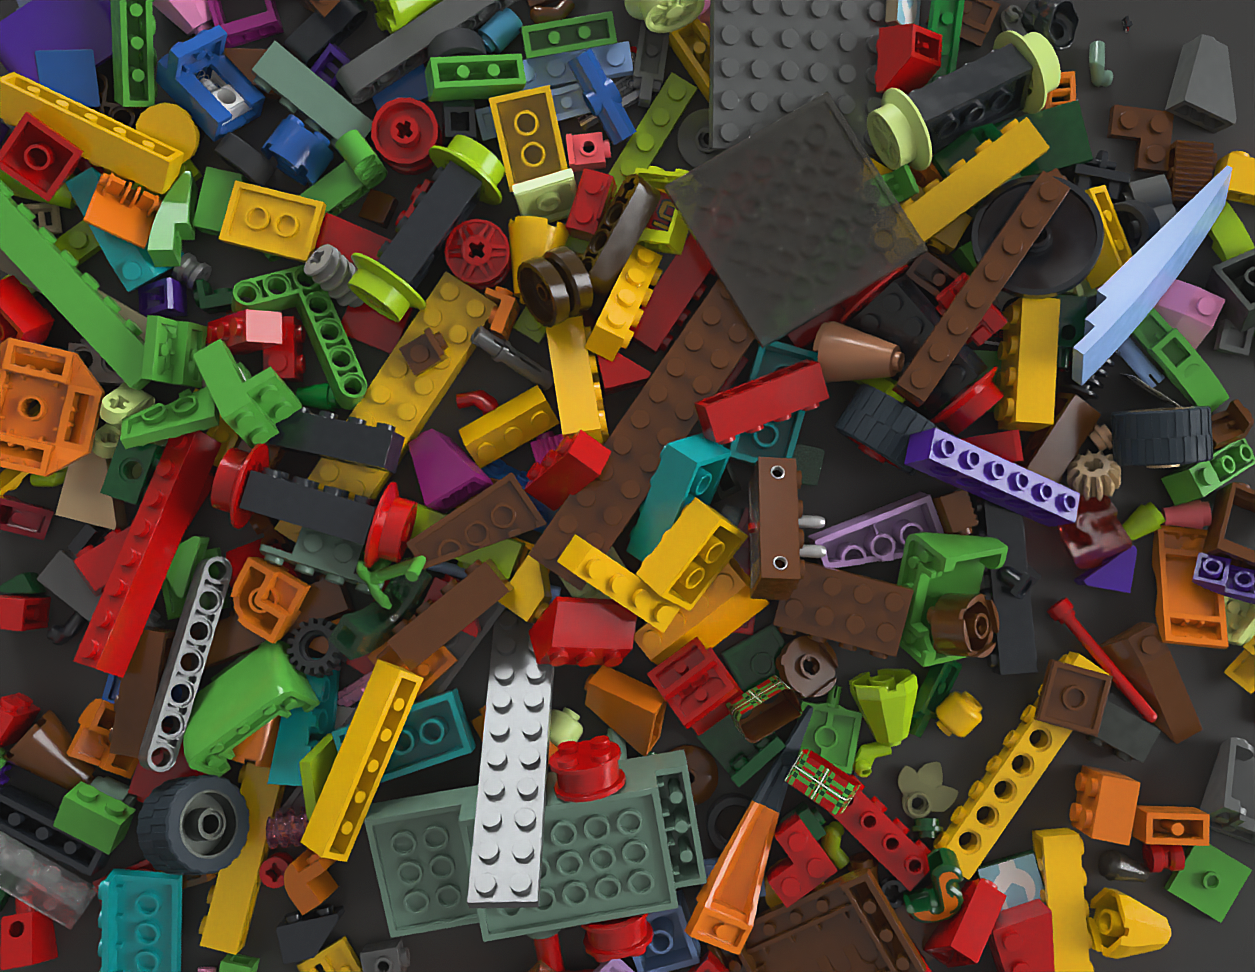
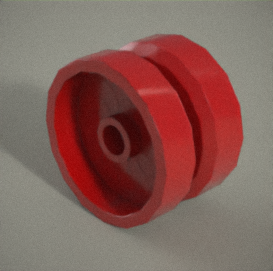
[371,98,443,175]

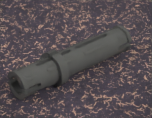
[470,325,554,391]

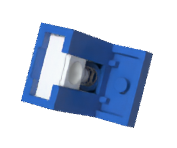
[155,25,265,142]

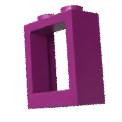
[207,0,284,48]

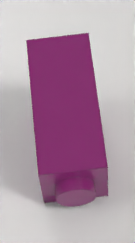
[408,428,493,513]

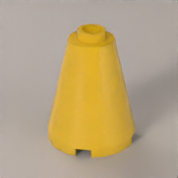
[508,216,569,304]

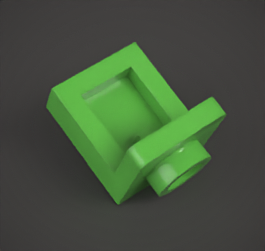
[862,164,919,213]

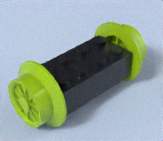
[347,134,506,322]

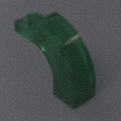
[329,557,432,660]

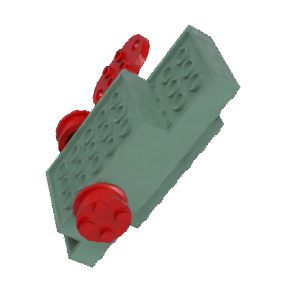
[364,735,707,972]

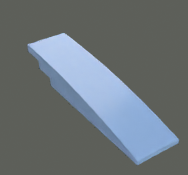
[1072,165,1233,386]

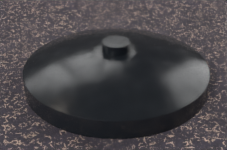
[971,175,1104,299]

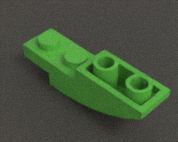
[1131,307,1230,413]

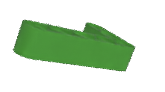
[263,129,388,262]
[231,265,367,410]

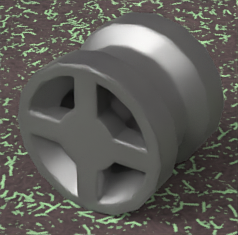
[172,253,212,291]

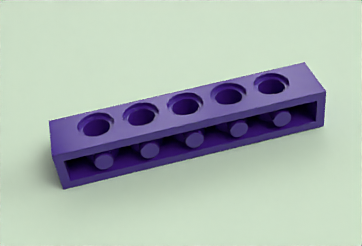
[904,428,1080,527]

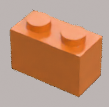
[1132,805,1210,846]

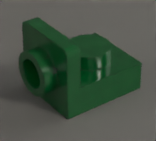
[194,279,244,314]

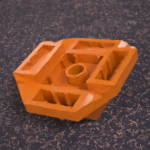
[0,338,105,477]

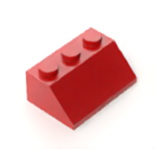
[528,596,637,667]

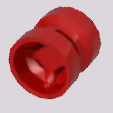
[1142,843,1185,873]

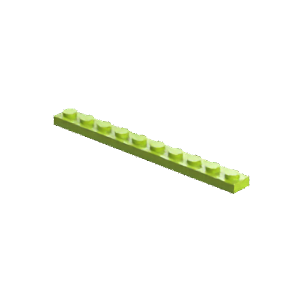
[513,72,697,345]

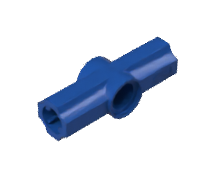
[567,49,637,145]

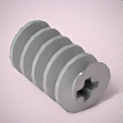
[304,244,364,308]

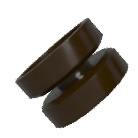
[517,246,593,328]

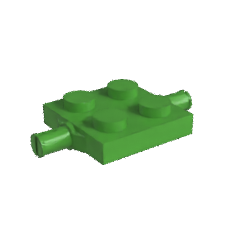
[796,685,862,774]

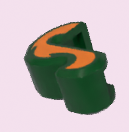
[903,848,964,923]

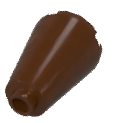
[3,710,96,791]

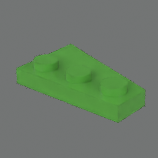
[120,386,219,449]

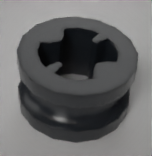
[879,877,907,908]

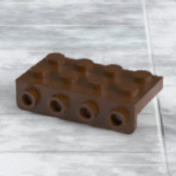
[773,561,914,659]

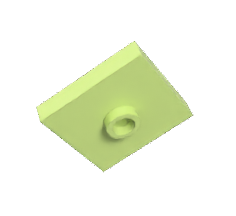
[512,168,577,223]

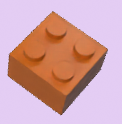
[1069,765,1141,846]

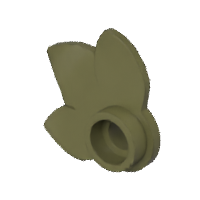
[898,761,959,819]

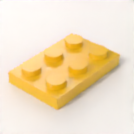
[219,180,327,263]

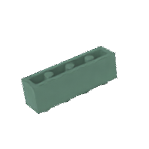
[252,41,373,150]

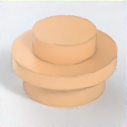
[1089,424,1113,451]

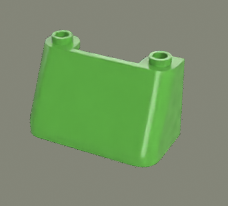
[897,532,1008,667]
[183,640,320,777]

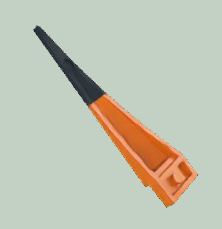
[684,705,813,955]

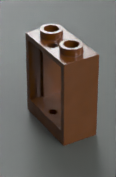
[1202,482,1255,570]

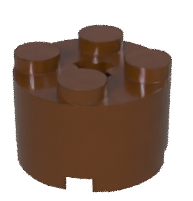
[927,593,999,658]

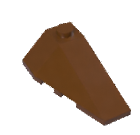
[1091,622,1203,744]

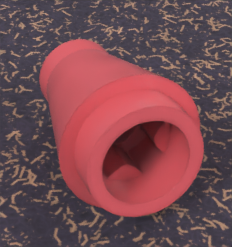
[1161,499,1212,529]

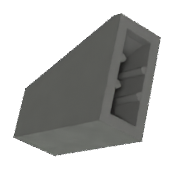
[1165,34,1237,133]

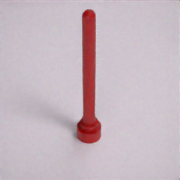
[1046,597,1157,723]

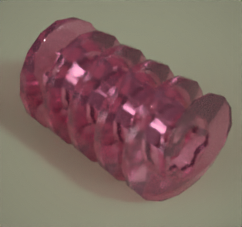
[266,806,309,849]

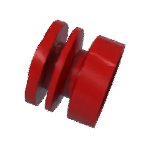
[444,219,512,293]

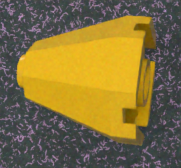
[1087,887,1171,959]

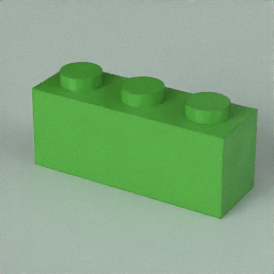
[520,11,617,59]
[425,54,526,102]

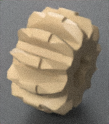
[1067,450,1121,501]

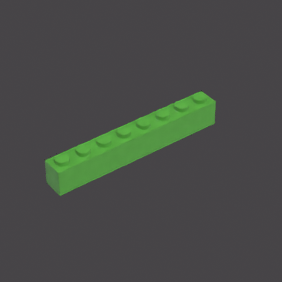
[0,180,150,391]

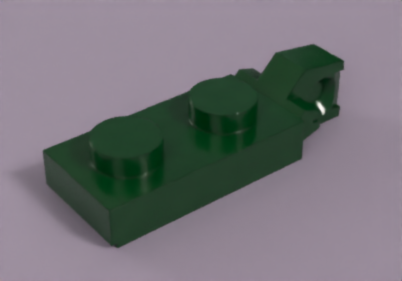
[909,660,963,738]

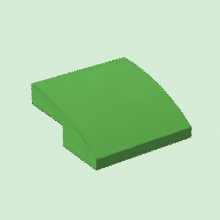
[141,315,207,388]

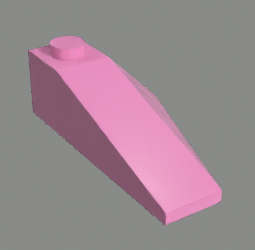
[1096,279,1225,349]

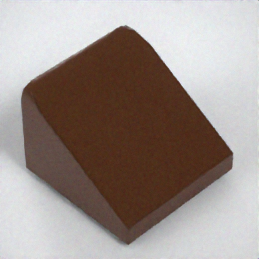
[358,189,399,229]

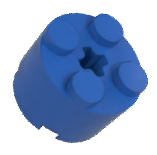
[261,114,334,187]

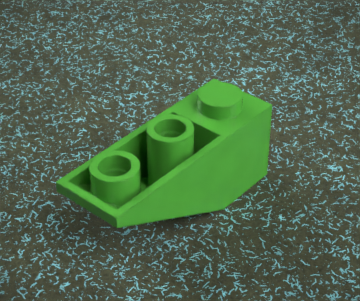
[1161,438,1255,506]

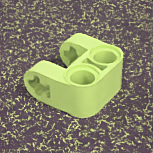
[92,382,155,458]

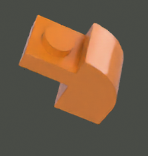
[284,848,339,915]

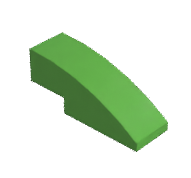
[147,171,198,267]

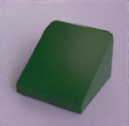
[0,572,46,594]

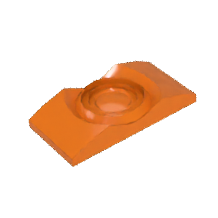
[1152,525,1229,649]

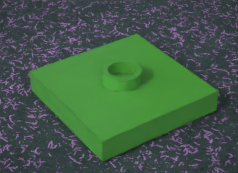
[1164,844,1252,923]

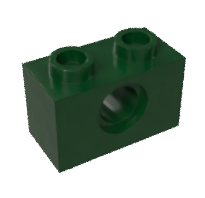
[100,435,165,505]

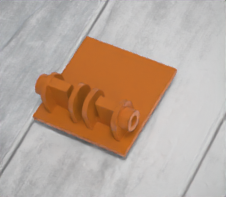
[83,173,162,249]

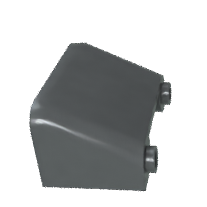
[1199,737,1255,845]

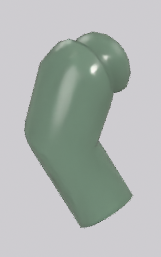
[1089,41,1113,88]

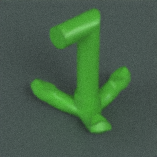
[356,556,426,609]

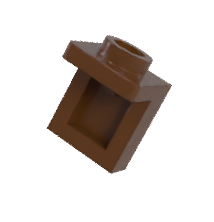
[1211,399,1254,450]

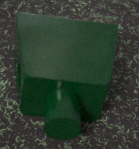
[1052,295,1088,370]

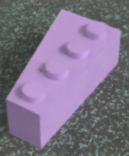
[808,492,944,568]

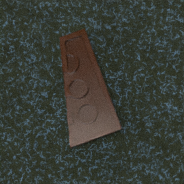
[406,472,547,569]

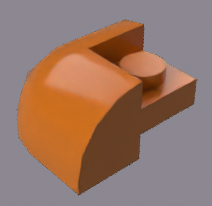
[230,557,311,644]
[66,699,139,779]

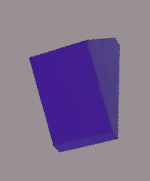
[138,277,188,317]
[1074,545,1137,593]

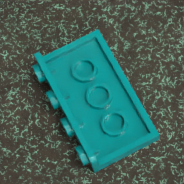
[98,868,182,972]

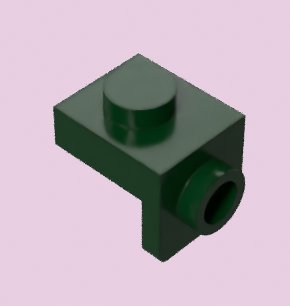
[780,801,827,841]

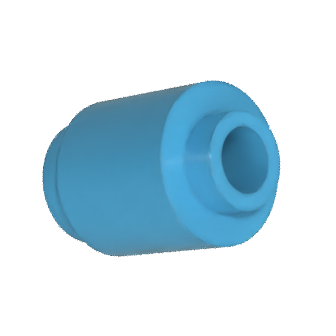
[478,7,523,54]

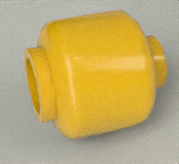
[936,691,983,737]

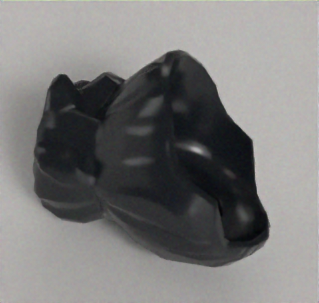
[1021,0,1079,51]

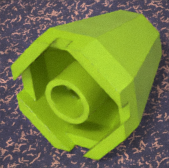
[849,668,918,747]

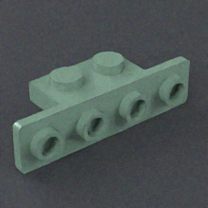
[259,527,384,595]

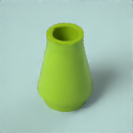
[1116,502,1166,544]

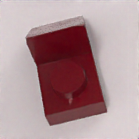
[0,495,54,540]

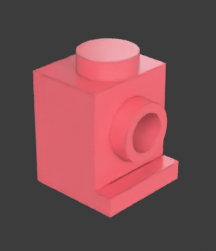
[566,132,611,172]

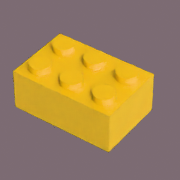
[489,85,568,192]
[636,497,748,611]

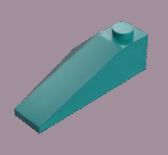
[65,167,184,292]

